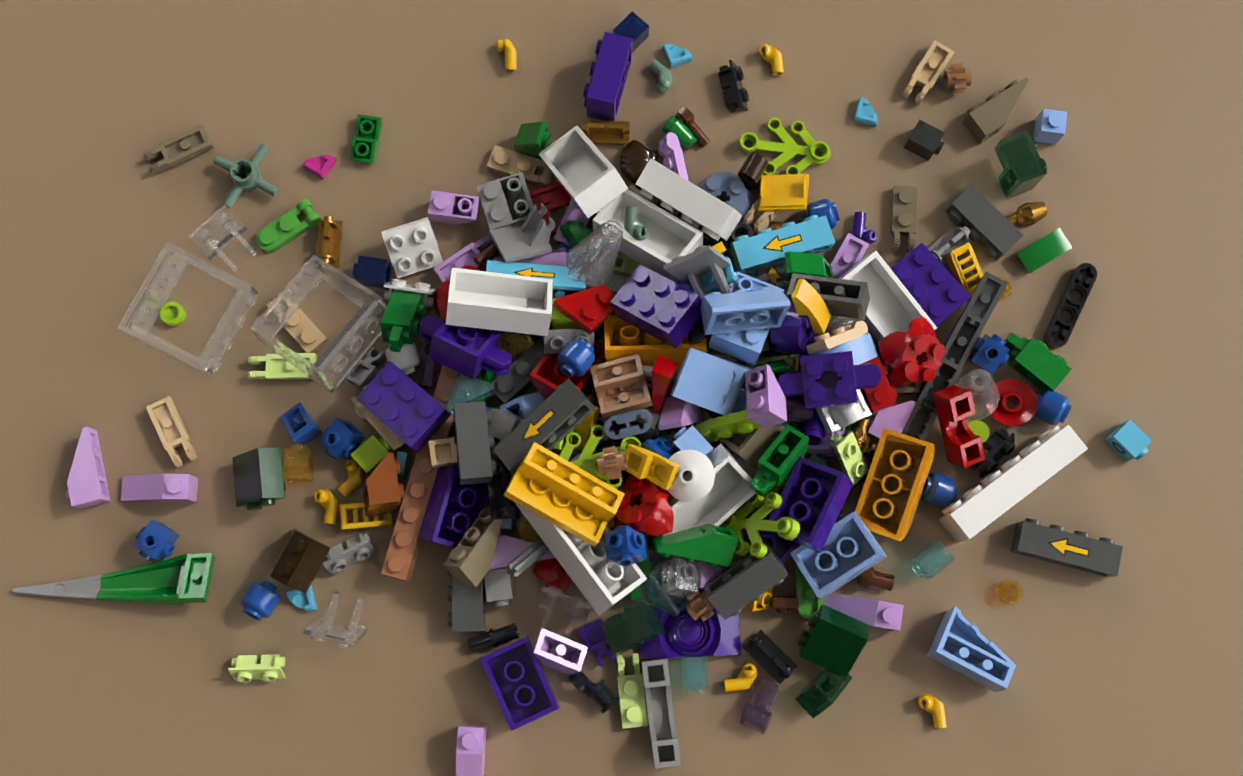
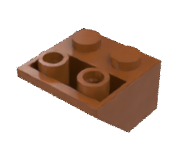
[362,452,404,516]

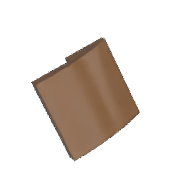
[590,353,653,419]

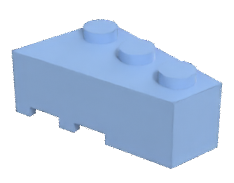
[927,606,1016,692]

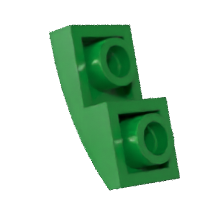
[350,114,383,164]
[1017,227,1072,274]

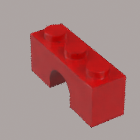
[933,385,985,468]

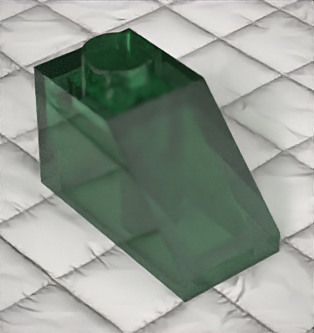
[796,668,852,718]

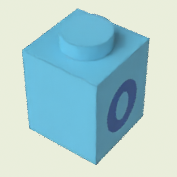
[1105,420,1152,461]

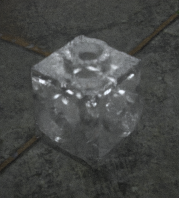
[660,556,699,598]

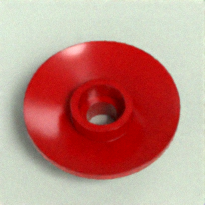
[986,379,1038,427]

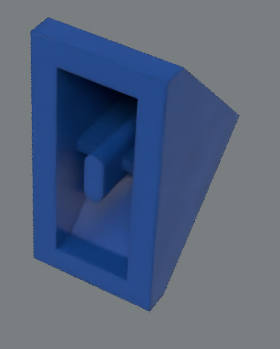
[280,402,323,447]

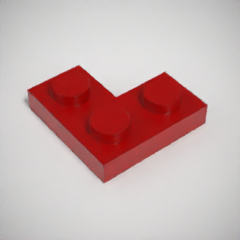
[529,182,571,236]

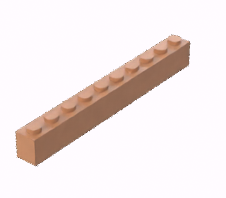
[381,365,465,582]

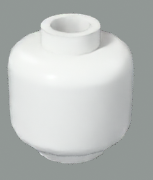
[385,342,421,375]

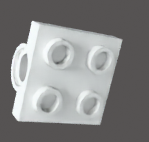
[381,217,443,278]
[816,390,872,434]

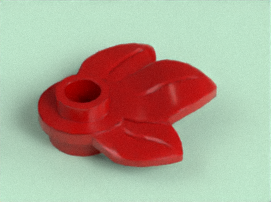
[532,558,573,597]

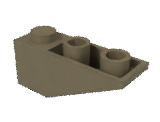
[963,77,1029,145]
[443,506,503,587]

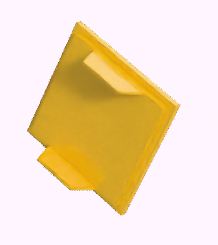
[758,174,809,211]

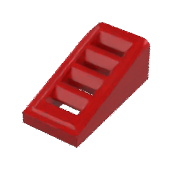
[652,356,677,413]

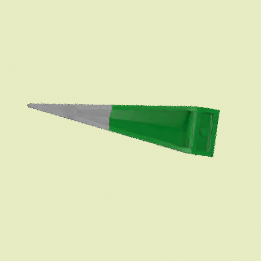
[12,553,215,606]

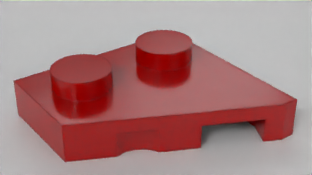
[553,284,616,335]

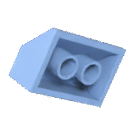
[700,287,791,335]
[790,511,887,598]

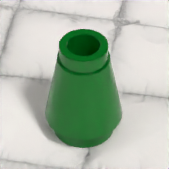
[662,116,697,150]

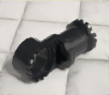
[568,671,620,714]

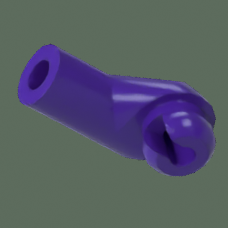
[852,212,877,245]

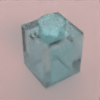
[910,539,955,580]
[680,656,709,694]

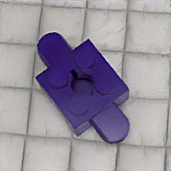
[419,316,512,379]
[777,351,881,410]

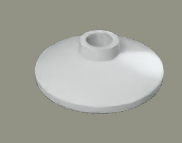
[668,449,715,502]

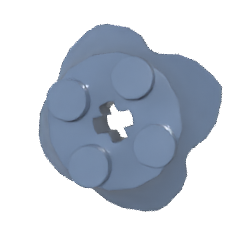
[696,171,756,223]

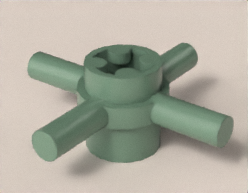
[213,144,280,208]

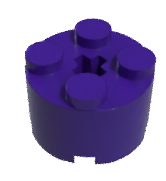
[770,303,819,356]

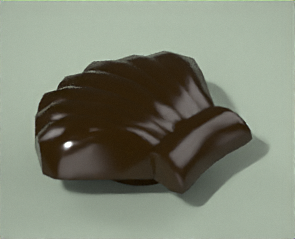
[620,140,659,183]

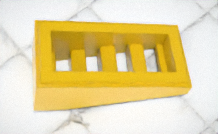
[943,242,983,295]
[339,502,392,531]

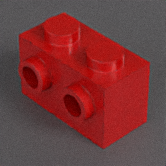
[861,357,897,413]

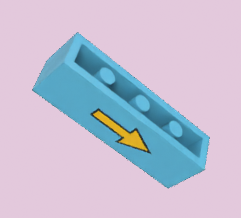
[730,215,835,274]
[486,260,586,298]

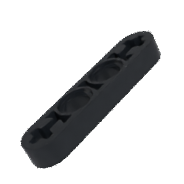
[1043,263,1097,349]

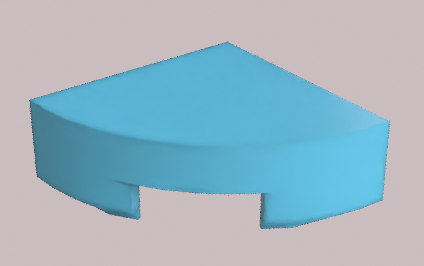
[662,44,693,69]
[853,97,878,127]
[396,451,411,480]
[285,585,318,610]

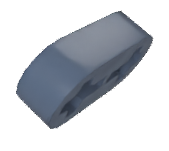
[604,408,653,439]

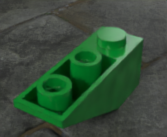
[651,524,739,567]

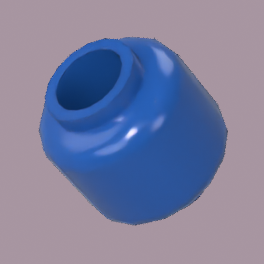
[803,198,840,229]
[557,339,595,377]
[1035,390,1072,426]
[920,472,957,508]
[241,580,280,620]

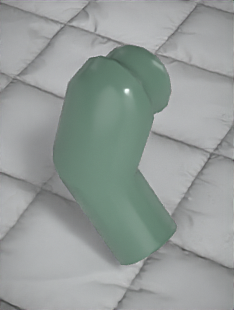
[649,59,673,93]
[624,206,649,241]

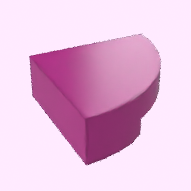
[302,155,337,180]

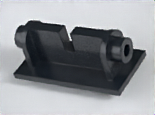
[718,60,749,113]
[970,429,1015,478]
[487,465,517,520]
[743,630,797,684]

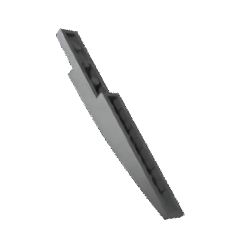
[902,272,1008,441]

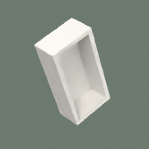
[539,125,628,218]
[635,158,742,241]
[592,189,703,282]
[838,251,937,344]
[445,268,553,336]
[665,444,756,535]

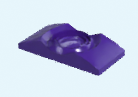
[638,606,741,659]

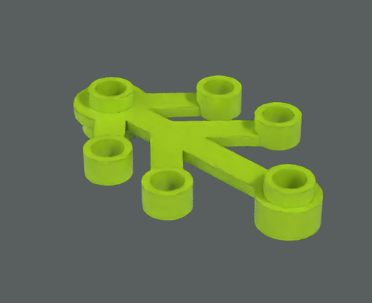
[739,117,831,175]
[560,425,641,489]
[721,491,800,559]

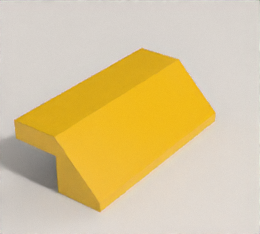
[503,442,624,547]

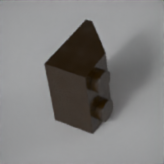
[269,529,330,594]

